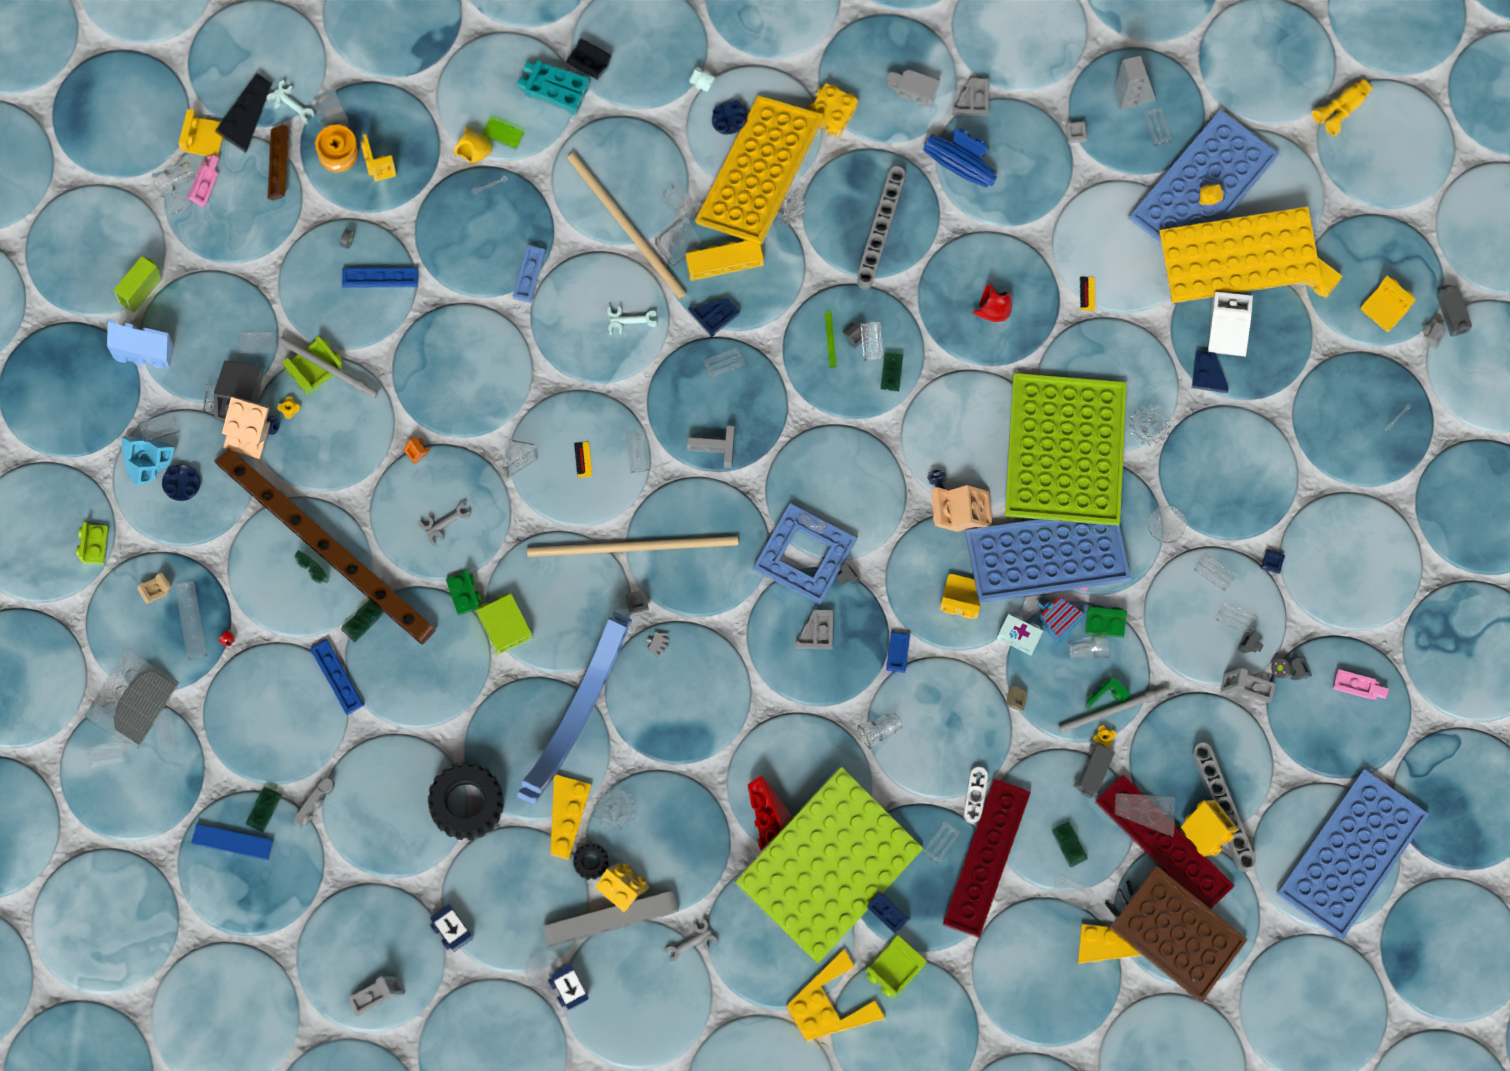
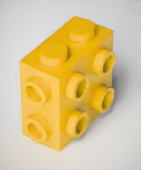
[807,83,858,137]
[1181,800,1238,857]

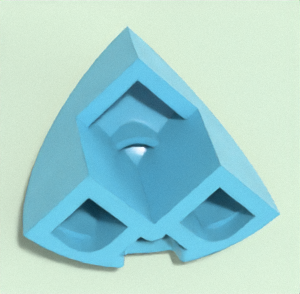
[122,437,175,485]

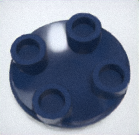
[712,100,748,135]
[162,464,201,501]

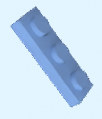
[513,245,546,303]

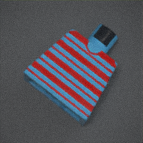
[1037,596,1085,644]

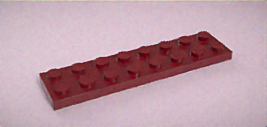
[1095,775,1235,909]
[942,779,1031,939]

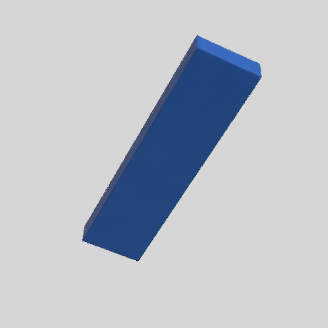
[342,267,418,288]
[310,639,364,715]
[191,824,273,860]

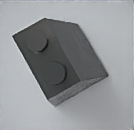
[213,361,262,421]

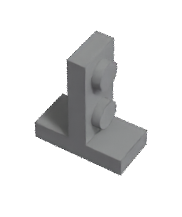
[687,426,734,468]
[1221,668,1275,703]
[348,976,405,1016]

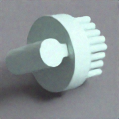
[689,67,715,92]

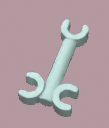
[266,80,315,124]
[607,307,657,335]

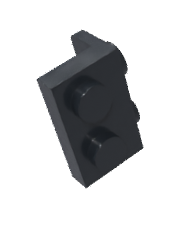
[566,38,612,80]

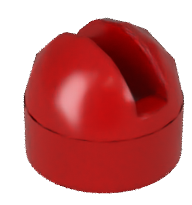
[218,629,235,646]

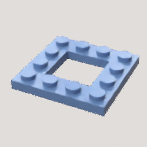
[753,503,857,605]

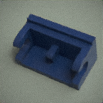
[866,892,910,934]

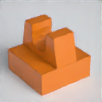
[403,436,430,464]

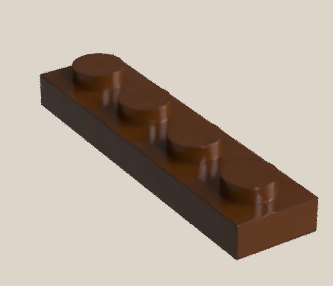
[267,124,289,201]

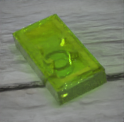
[482,118,524,150]

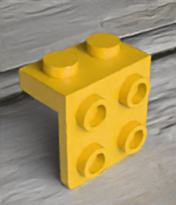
[1361,276,1416,332]
[940,574,981,619]
[594,862,650,912]

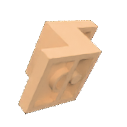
[222,396,270,459]
[931,485,993,532]

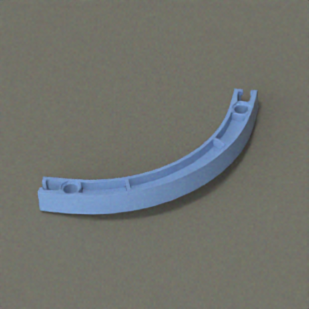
[517,612,632,805]

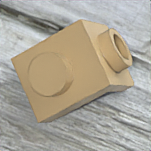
[137,572,171,604]

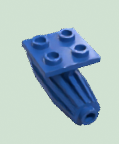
[923,128,997,188]

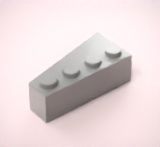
[1114,55,1156,109]

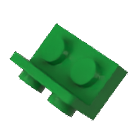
[446,569,482,616]
[1085,605,1127,638]

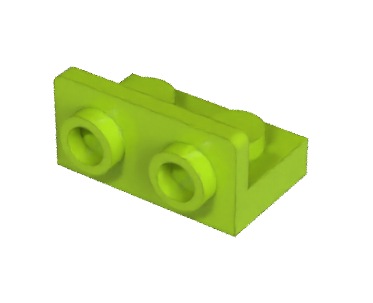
[76,521,109,565]

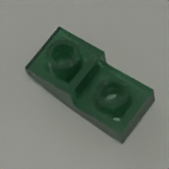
[880,352,903,392]
[294,550,329,584]
[341,600,383,643]
[246,786,282,833]
[1052,822,1088,868]

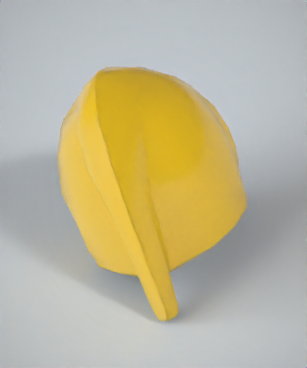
[453,126,492,164]

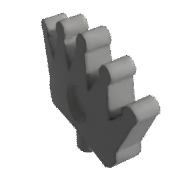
[647,632,669,657]

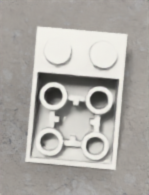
[1208,292,1253,356]

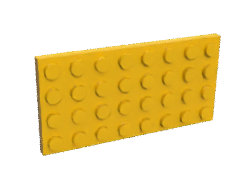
[695,95,824,245]
[1159,207,1321,304]

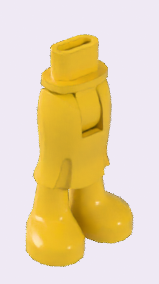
[1311,79,1372,136]

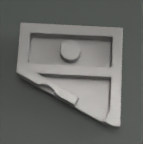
[952,78,989,116]
[795,610,833,650]

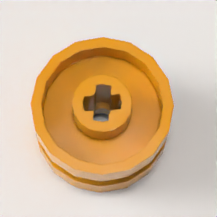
[315,125,358,172]

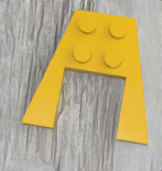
[786,949,885,1041]

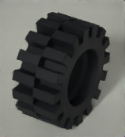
[573,842,609,880]

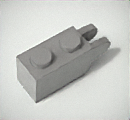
[886,70,940,107]

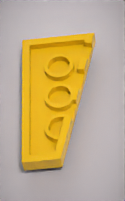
[550,775,592,860]
[1077,924,1142,964]

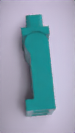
[516,60,590,116]

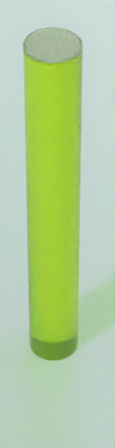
[824,313,837,368]

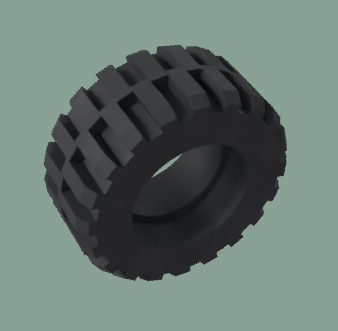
[428,762,504,841]

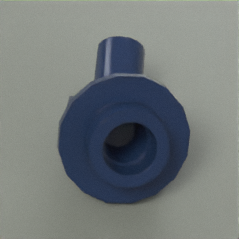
[266,416,280,435]
[927,470,946,490]

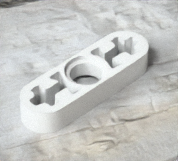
[964,767,988,824]

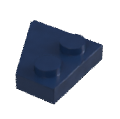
[688,298,740,337]
[1191,350,1229,393]

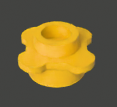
[277,397,300,419]
[1093,725,1116,748]

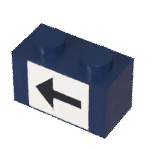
[430,904,473,953]
[547,962,589,1010]

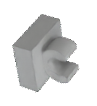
[1422,322,1445,349]

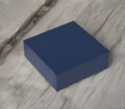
[1261,550,1285,574]

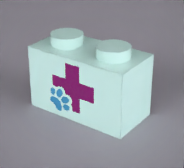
[997,614,1043,656]

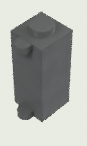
[1437,285,1472,337]
[1073,744,1115,798]

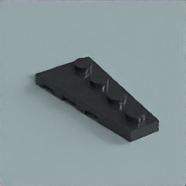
[215,73,272,153]

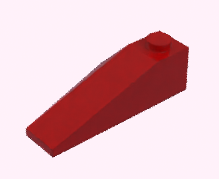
[747,775,793,851]

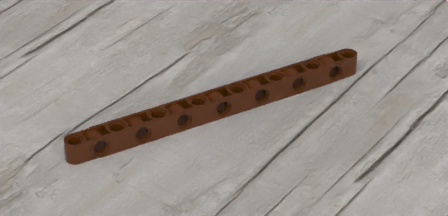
[214,447,436,645]

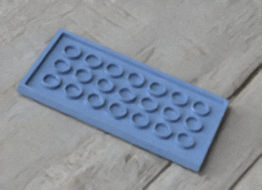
[1129,110,1279,243]
[965,519,1131,603]
[1277,769,1429,940]

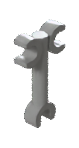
[419,503,470,546]
[665,919,718,962]

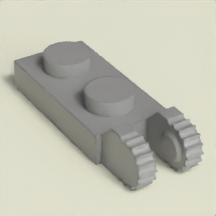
[294,779,334,828]

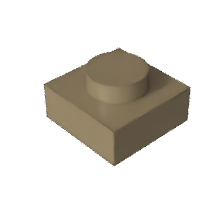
[1006,686,1028,711]

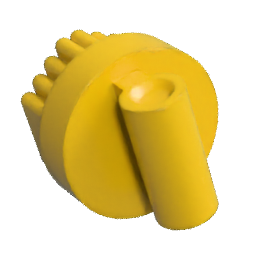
[1199,184,1223,205]

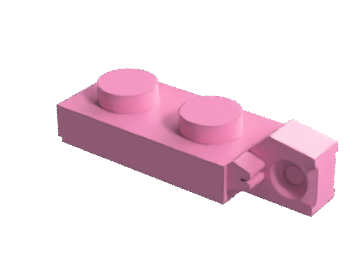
[187,155,219,207]
[1333,669,1389,700]

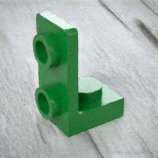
[1085,677,1131,710]

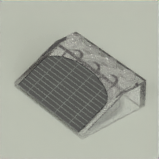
[85,650,179,749]

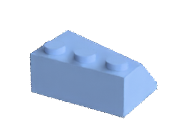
[107,319,174,368]

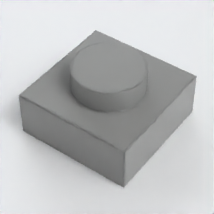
[1066,122,1087,143]

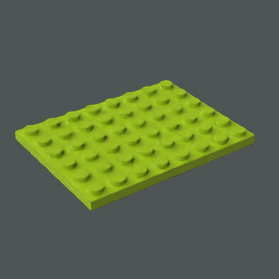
[1005,373,1127,526]
[734,767,923,964]

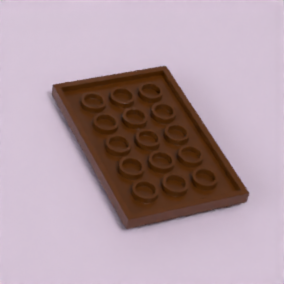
[1109,866,1247,1002]

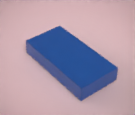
[886,632,910,673]

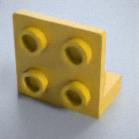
[179,109,223,157]
[360,134,396,182]

